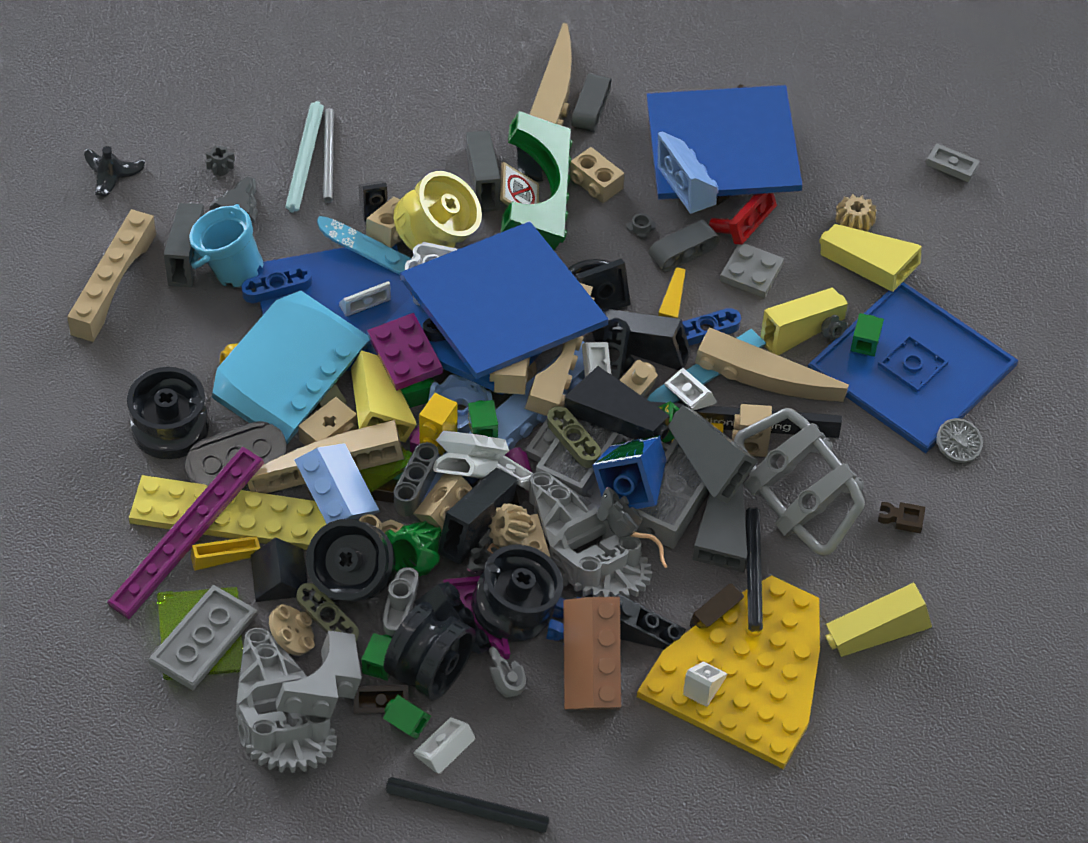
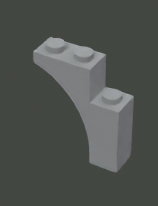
[276,631,362,718]

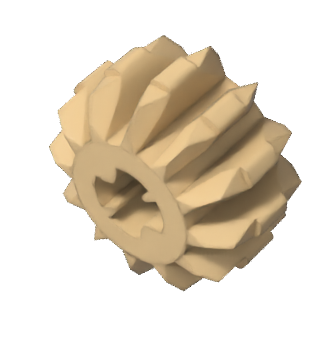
[836,194,877,232]
[488,504,532,547]

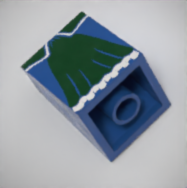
[592,435,667,509]

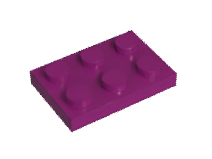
[367,313,443,391]

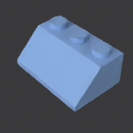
[658,132,719,214]
[294,443,380,524]

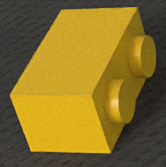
[419,393,458,455]

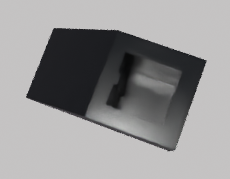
[359,181,388,222]

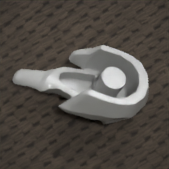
[489,647,526,698]

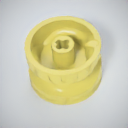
[394,171,482,251]

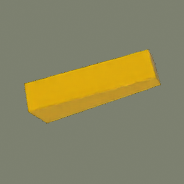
[658,267,685,318]
[191,536,260,571]

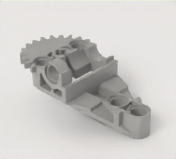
[529,472,652,599]
[236,628,337,773]

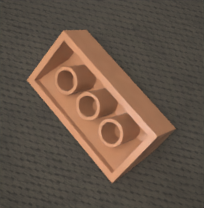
[563,597,621,710]

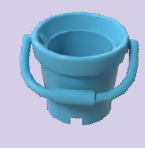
[189,204,263,287]

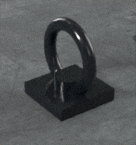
[568,259,631,310]

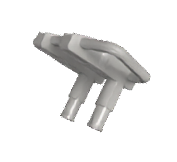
[734,408,865,556]

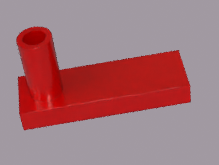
[709,193,777,245]

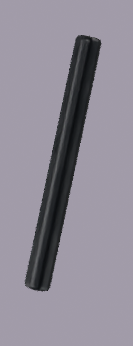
[746,507,763,632]
[386,777,549,833]

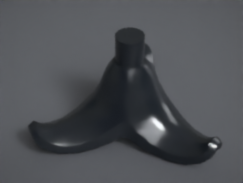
[84,146,145,197]

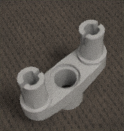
[383,568,419,637]

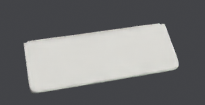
[339,281,391,316]
[664,368,717,410]
[497,455,533,491]
[414,717,475,774]

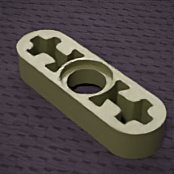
[547,406,601,468]
[296,583,359,642]

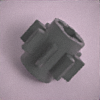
[205,146,235,176]

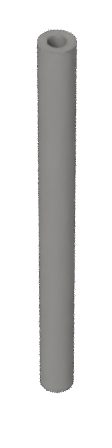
[323,108,334,203]

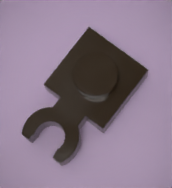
[878,502,926,534]

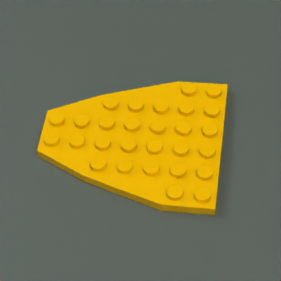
[637,575,820,769]

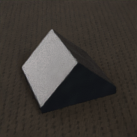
[250,537,309,602]

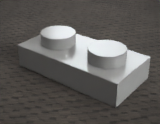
[926,143,980,182]

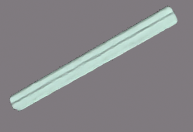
[285,101,324,213]

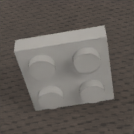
[720,243,784,298]

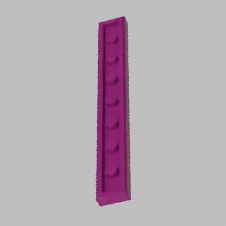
[107,446,264,619]

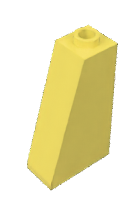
[820,224,922,292]
[760,287,848,356]
[351,350,417,442]
[825,583,932,657]

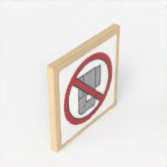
[500,162,539,206]

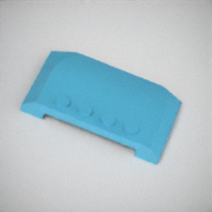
[211,291,371,444]

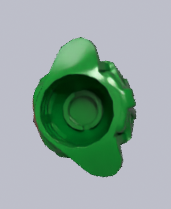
[385,521,441,576]

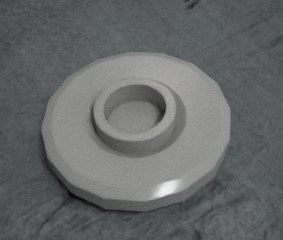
[936,418,983,463]

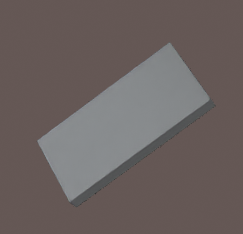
[148,585,257,691]

